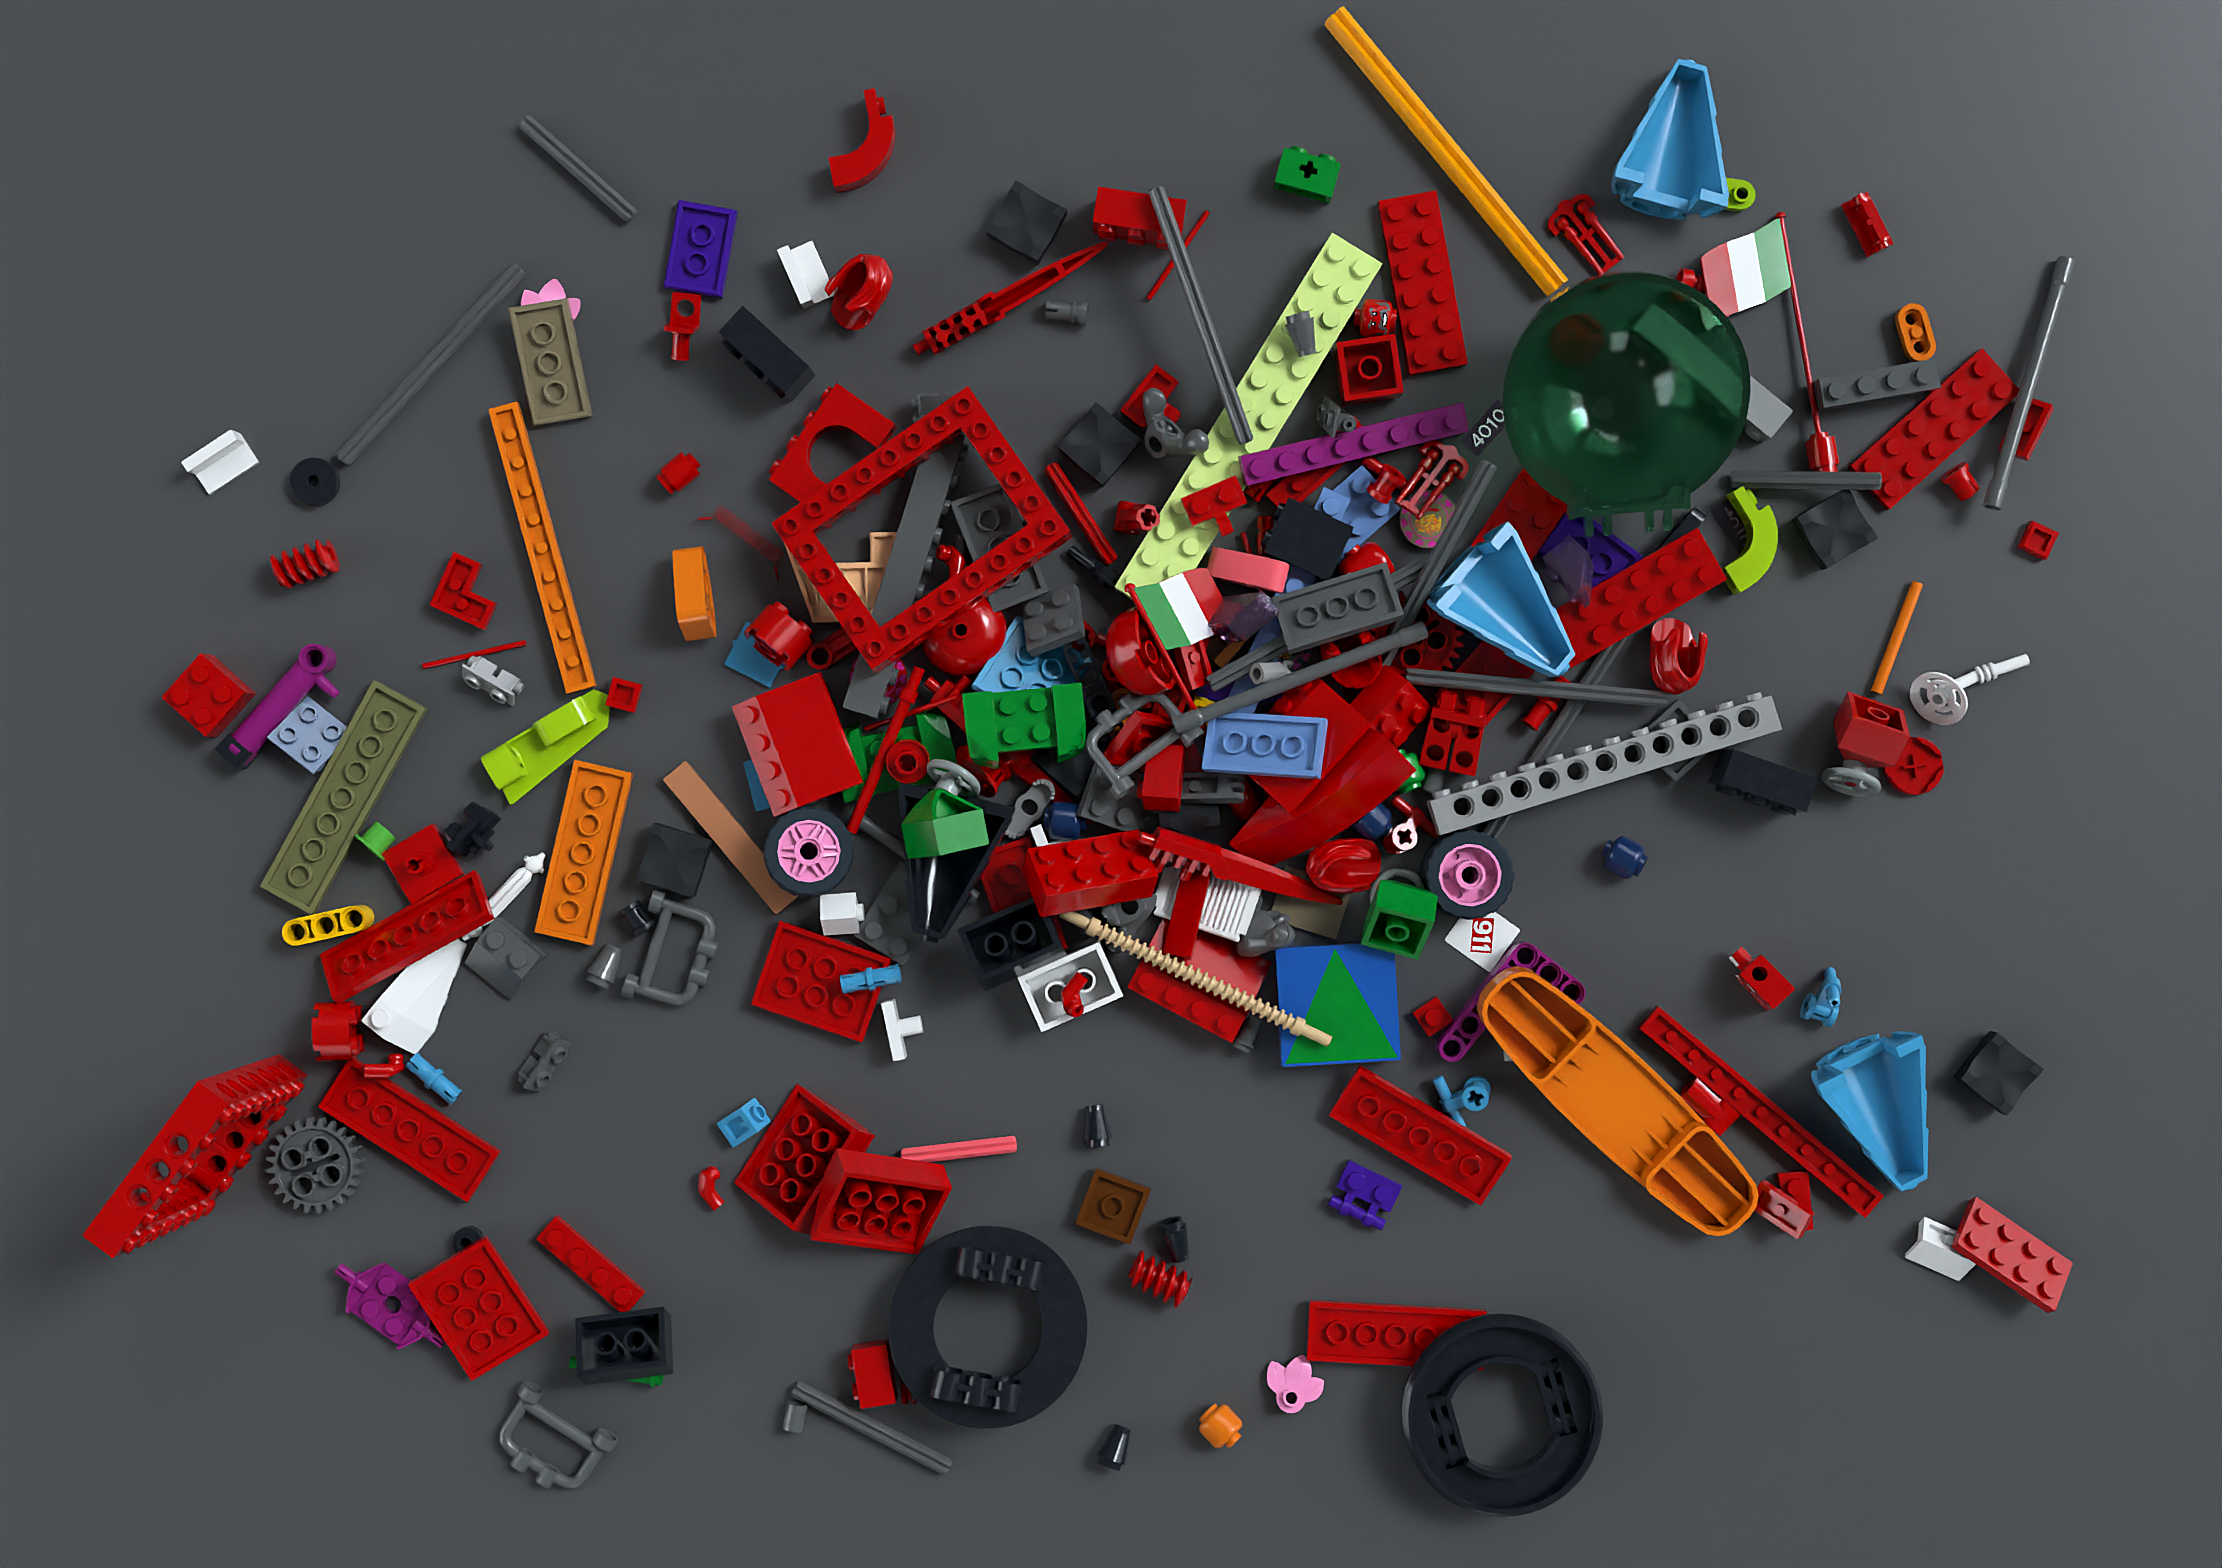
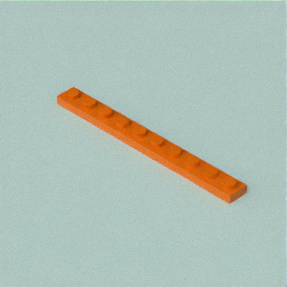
[488,401,597,694]

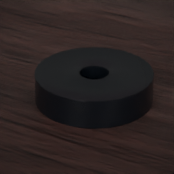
[290,457,340,506]

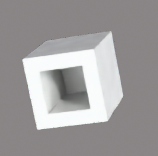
[820,892,864,936]

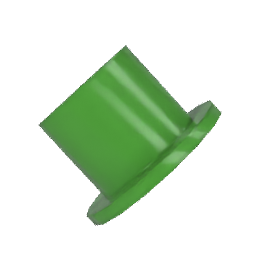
[354,821,396,861]

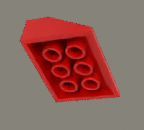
[732,672,864,817]
[1248,678,1373,813]
[1127,918,1272,1043]
[734,1084,875,1235]
[810,1148,952,1255]

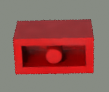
[1137,743,1186,812]
[847,1339,898,1409]

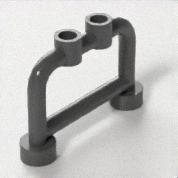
[1085,692,1205,800]
[621,889,719,1006]
[499,1380,618,1489]

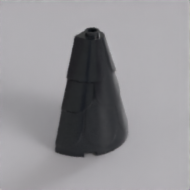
[898,782,1016,943]

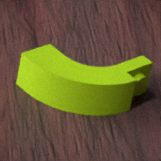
[1721,486,1778,595]

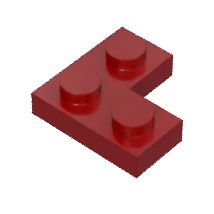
[429,551,498,630]

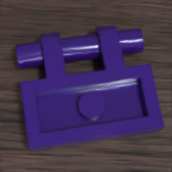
[1328,1159,1402,1230]

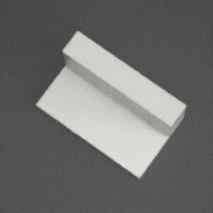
[777,241,834,309]
[181,430,260,495]
[1905,1217,1976,1281]

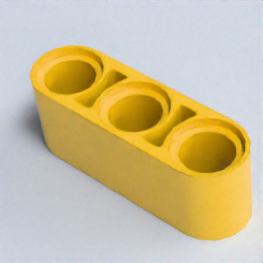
[282,905,374,946]

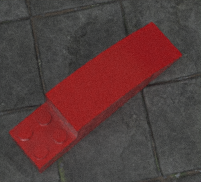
[1229,664,1432,866]

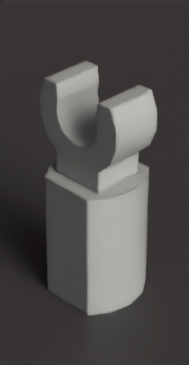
[1249,660,1293,685]

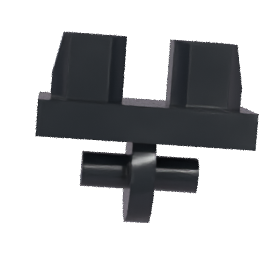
[444,802,502,857]

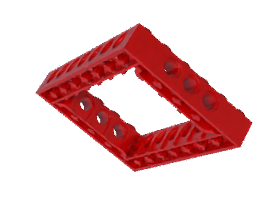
[771,386,1073,674]
[82,1054,308,1259]

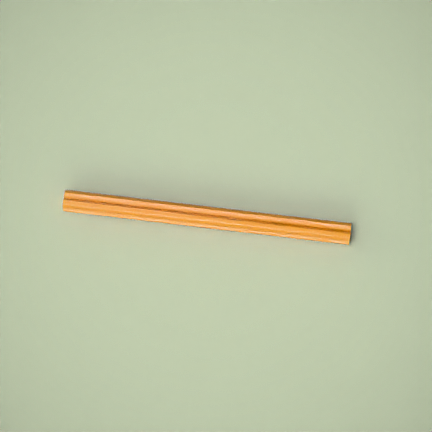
[1324,6,1568,297]

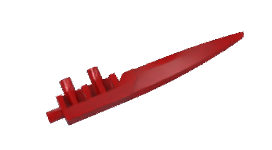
[912,242,1108,356]
[923,675,1096,825]
[1137,827,1343,905]

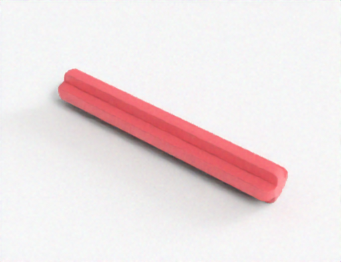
[901,1136,1017,1162]

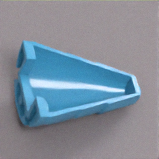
[1611,59,1729,220]
[1427,522,1575,677]
[1811,1031,1929,1191]

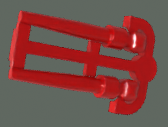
[1547,194,1624,276]
[1394,440,1469,520]

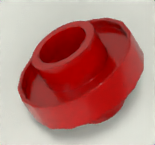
[886,739,930,784]

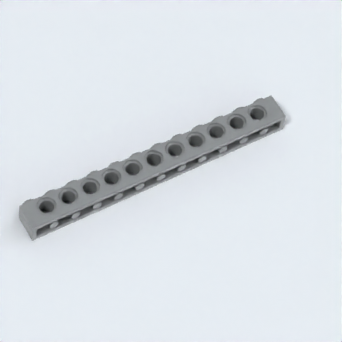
[1427,692,1782,835]

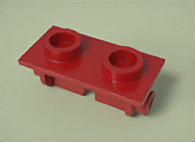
[1841,191,1894,257]

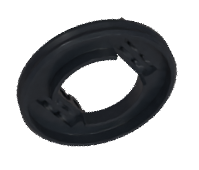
[889,1226,1087,1429]
[1401,1313,1603,1517]

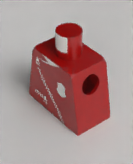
[1729,946,1795,1011]

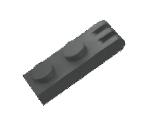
[1181,772,1247,805]

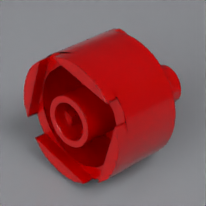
[744,601,812,671]
[312,1000,365,1062]

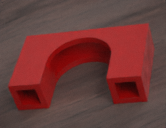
[768,383,897,502]

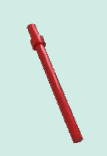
[846,666,925,834]

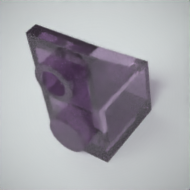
[1542,535,1594,608]
[1208,592,1280,643]

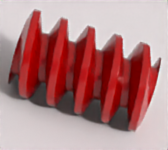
[270,539,340,589]
[1127,1250,1193,1309]

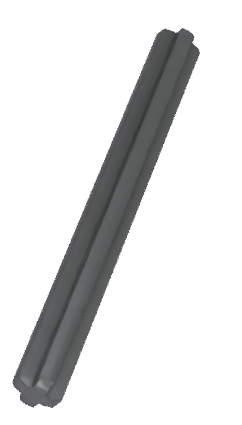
[791,1381,952,1475]

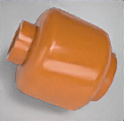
[1199,1403,1242,1449]

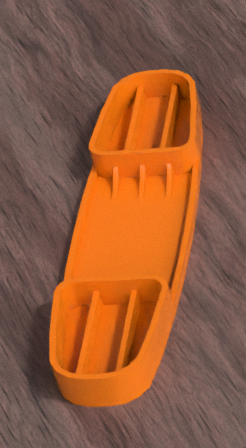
[1477,966,1759,1236]

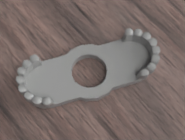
[1005,779,1055,839]

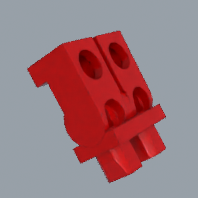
[1419,690,1487,777]

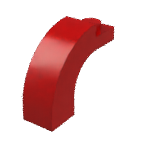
[828,88,896,193]

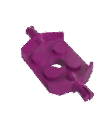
[334,1262,445,1350]

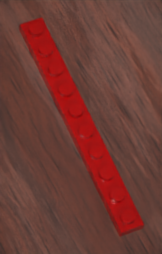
[1637,1005,1884,1218]

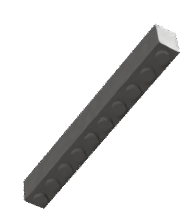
[843,434,970,720]

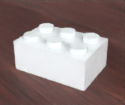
[1018,940,1123,1032]

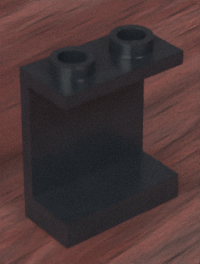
[1260,498,1354,582]

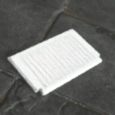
[1154,865,1262,942]

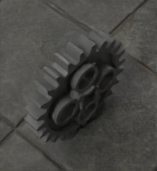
[266,1116,365,1213]

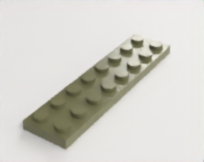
[260,680,428,915]

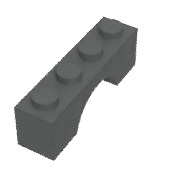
[1813,359,1941,412]

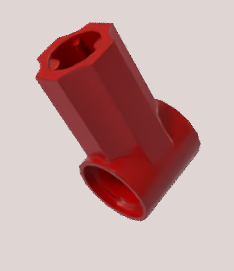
[1113,501,1160,535]
[807,627,857,671]
[1679,1077,1740,1137]

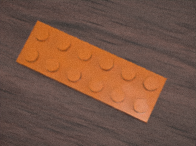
[534,760,634,945]

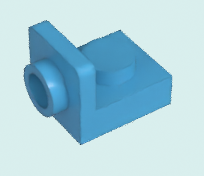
[717,1098,770,1148]

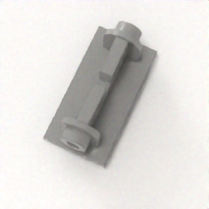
[462,655,524,706]

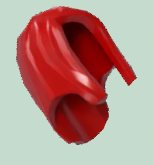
[824,254,893,331]
[1649,618,1708,695]
[1320,630,1383,689]
[1305,838,1381,894]

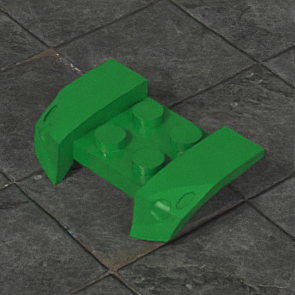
[962,683,1086,769]
[842,709,957,803]

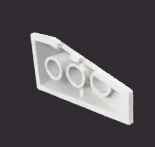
[361,938,467,1054]

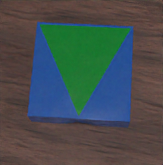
[1273,941,1401,1067]

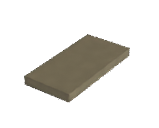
[508,298,592,426]

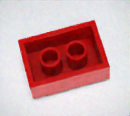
[1093,186,1187,251]

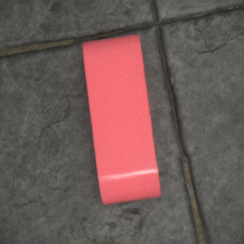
[1207,547,1290,594]

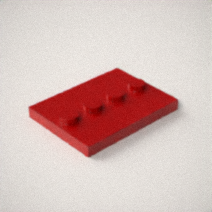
[751,920,892,1042]
[408,1235,550,1381]

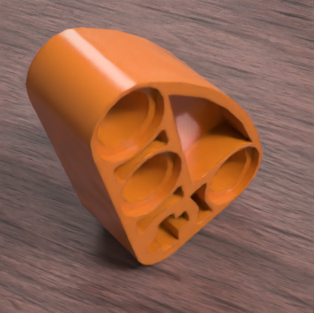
[672,546,717,642]

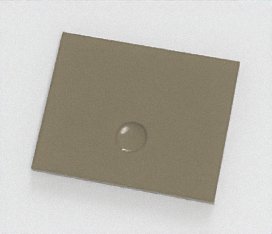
[1271,865,1350,940]

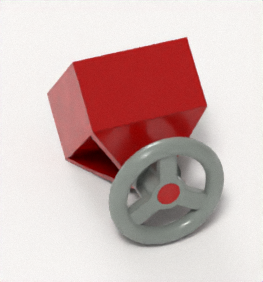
[1821,691,1910,797]

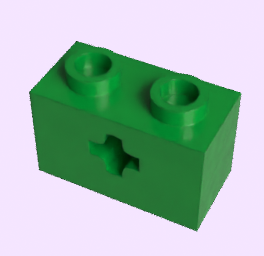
[1273,146,1341,204]

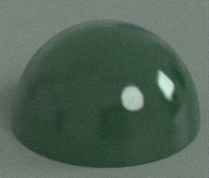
[1502,271,1751,537]

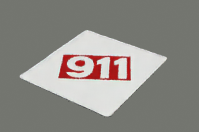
[1445,912,1520,972]

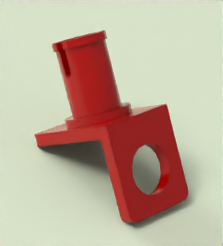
[663,292,702,361]

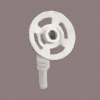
[1910,654,2030,725]

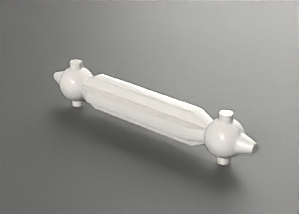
[462,852,546,941]

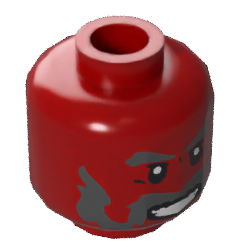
[1354,299,1397,338]

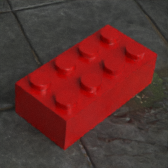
[1022,829,1159,917]

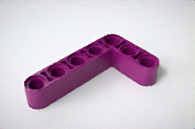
[1435,941,1586,1062]

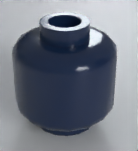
[1044,801,1086,840]
[1349,803,1392,841]
[1601,836,1648,879]

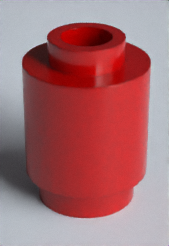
[656,451,701,495]

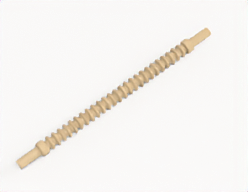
[1059,911,1332,1047]

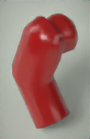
[935,545,965,580]
[1061,971,1088,1018]
[364,1054,405,1079]
[698,1166,725,1211]

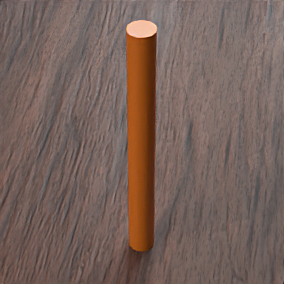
[1870,581,1923,695]

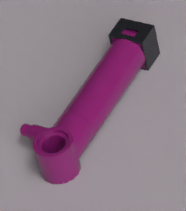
[215,644,339,769]

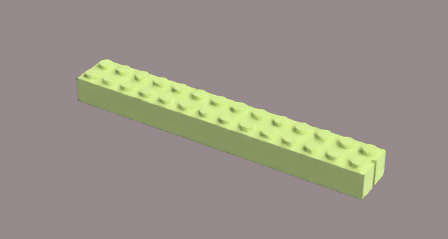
[1115,233,1383,601]

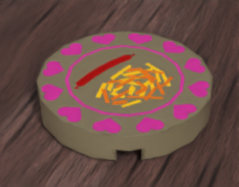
[1399,490,1455,549]

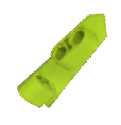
[481,689,611,805]

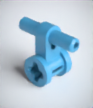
[1800,967,1842,1028]
[1432,1075,1491,1127]

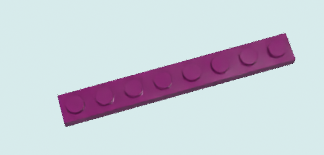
[1238,402,1469,486]

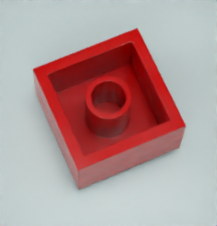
[1333,334,1404,406]
[161,653,256,737]

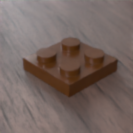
[1075,1167,1151,1244]

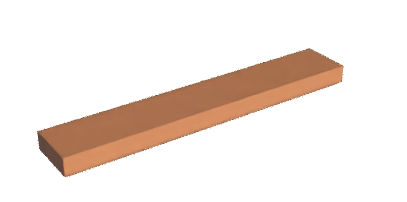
[663,761,799,915]

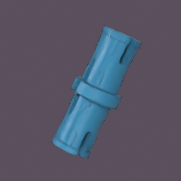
[840,964,902,994]
[405,1053,463,1105]

